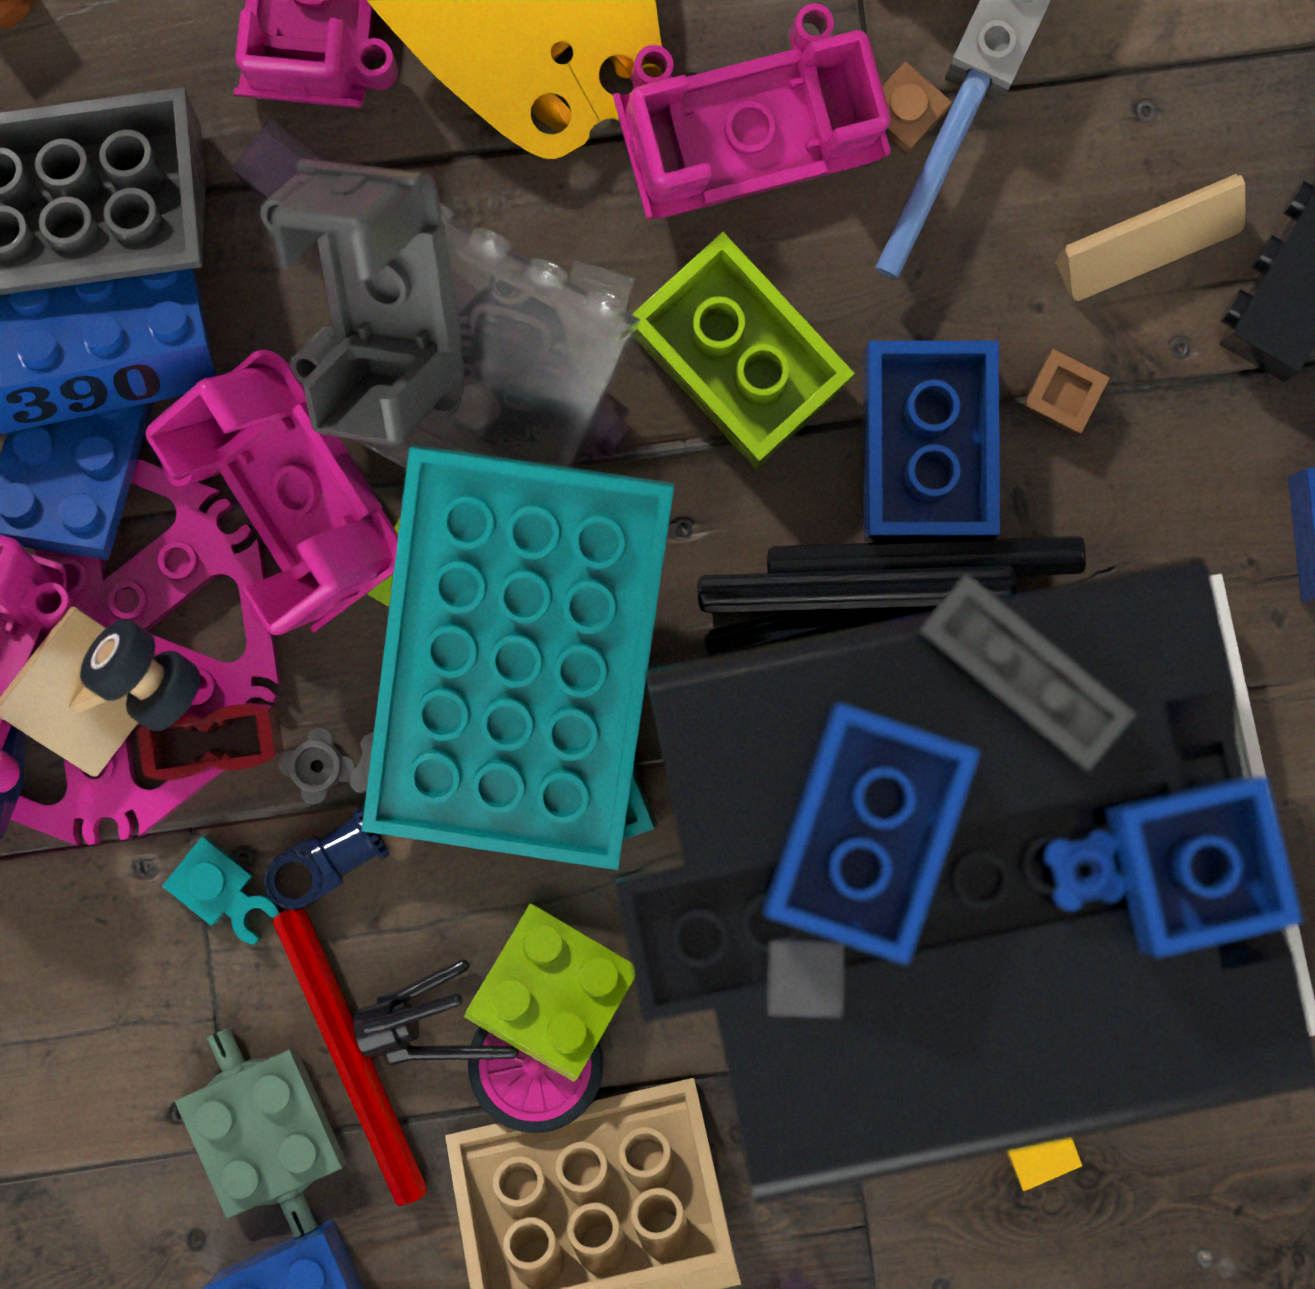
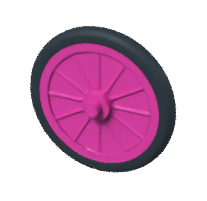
[468,1027,603,1133]

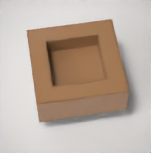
[882,61,952,155]
[1021,349,1110,437]

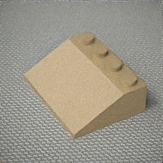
[445,1078,741,1289]

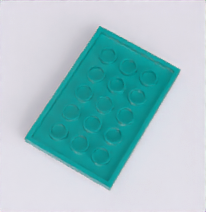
[362,444,675,870]

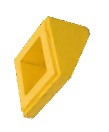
[1006,1138,1082,1191]

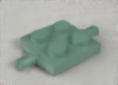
[175,1026,347,1238]

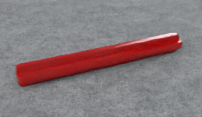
[273,907,427,1207]

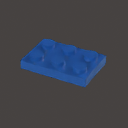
[0,402,154,561]

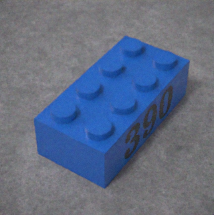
[0,268,217,434]

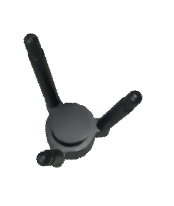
[353,959,519,1066]

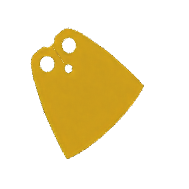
[366,0,662,159]

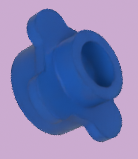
[1045,831,1125,911]

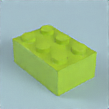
[628,232,855,470]

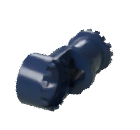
[264,806,390,909]

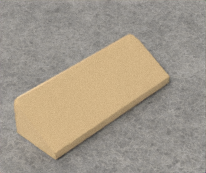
[1055,174,1246,301]

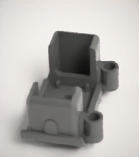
[260,159,465,446]

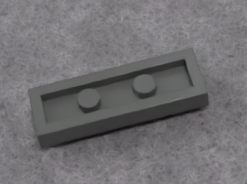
[917,574,1136,770]

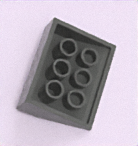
[0,87,206,295]

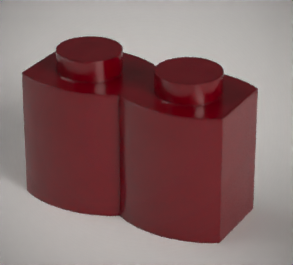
[137,703,284,780]

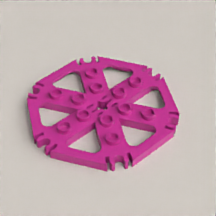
[10,459,282,846]

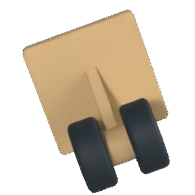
[0,607,200,776]

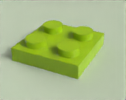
[463,903,635,1082]

